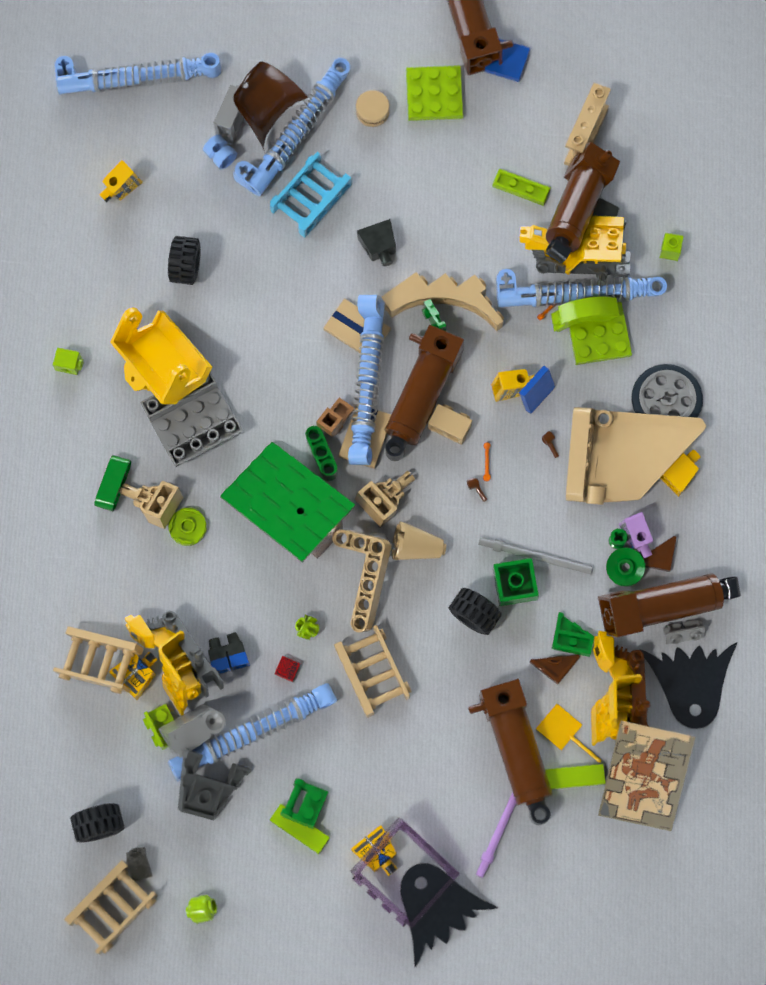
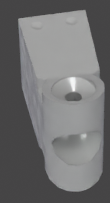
[158,705,226,758]

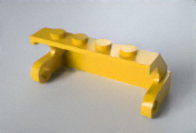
[110,307,212,404]

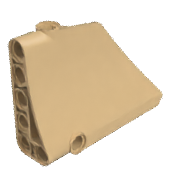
[566,407,706,505]

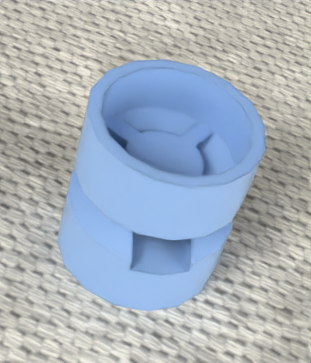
[203,134,238,170]

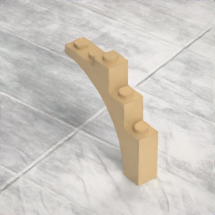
[381,272,504,331]

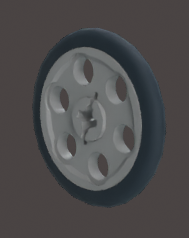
[631,364,703,418]

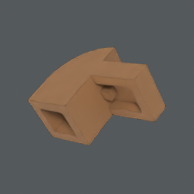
[316,397,354,437]

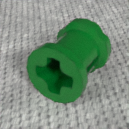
[608,528,627,549]

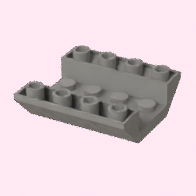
[140,372,243,467]

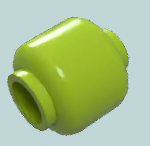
[186,895,217,924]

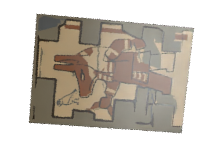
[598,721,696,831]

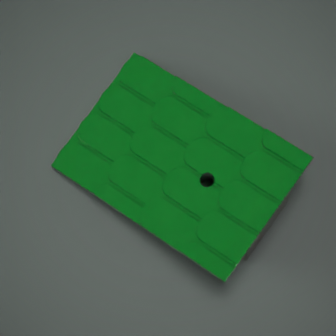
[220,442,355,563]

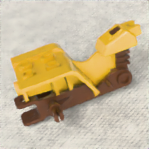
[591,631,650,746]

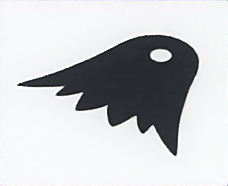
[639,642,737,729]
[400,863,498,967]

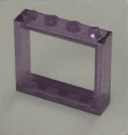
[350,817,460,929]

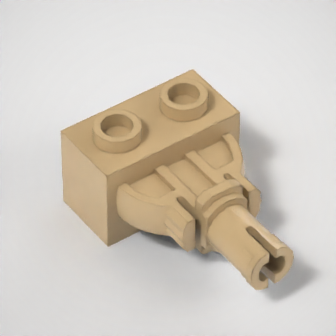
[355,471,415,528]
[120,481,183,529]

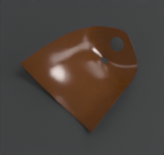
[233,61,308,153]

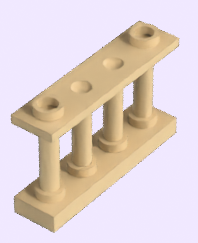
[564,83,611,166]
[334,625,412,718]
[53,626,144,694]
[64,860,158,954]

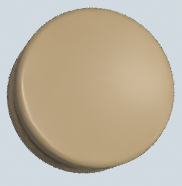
[356,90,389,127]

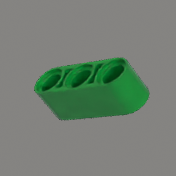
[305,426,338,481]
[94,455,131,512]

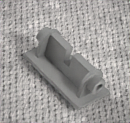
[663,619,705,645]

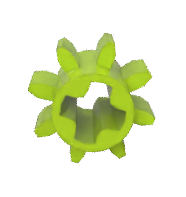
[295,615,319,640]

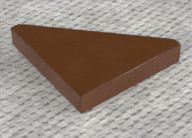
[644,536,677,572]
[529,655,580,685]

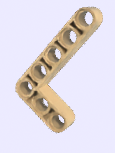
[332,530,391,632]

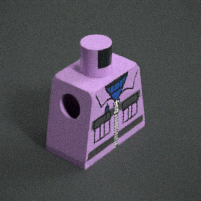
[619,512,653,559]

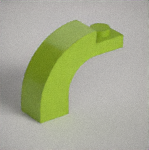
[551,297,619,332]

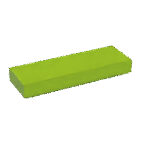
[492,168,550,206]
[545,764,606,789]
[269,804,330,855]

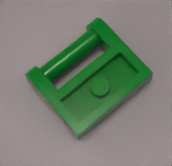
[280,778,328,829]

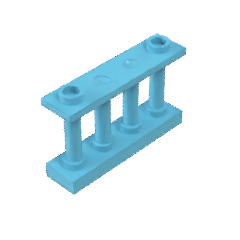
[270,152,352,238]

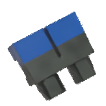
[208,632,250,674]

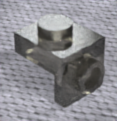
[126,847,153,882]

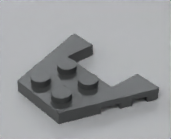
[178,749,251,821]

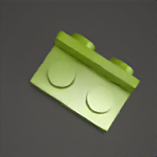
[143,704,174,750]

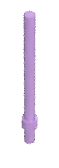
[476,792,516,878]

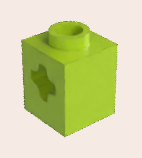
[659,233,684,261]
[53,347,83,375]

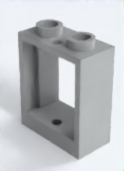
[213,85,244,144]

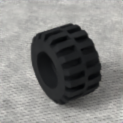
[168,236,201,285]
[448,588,502,635]
[70,803,125,843]

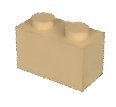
[428,404,472,445]

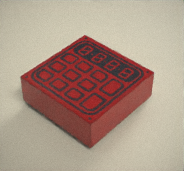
[274,656,300,682]

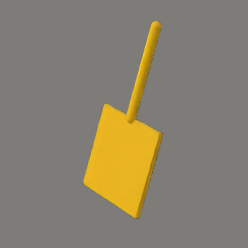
[536,704,601,763]

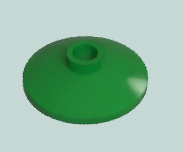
[606,548,645,586]

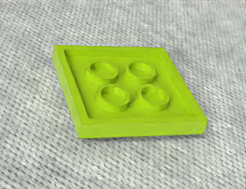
[406,65,463,121]
[568,302,632,365]

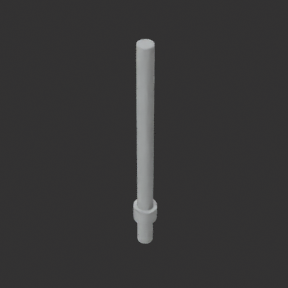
[478,537,592,574]

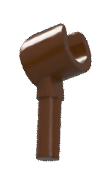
[542,431,559,458]
[466,478,488,502]

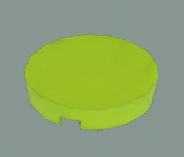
[168,508,207,546]

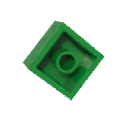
[493,558,539,606]

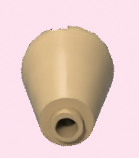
[391,521,446,560]

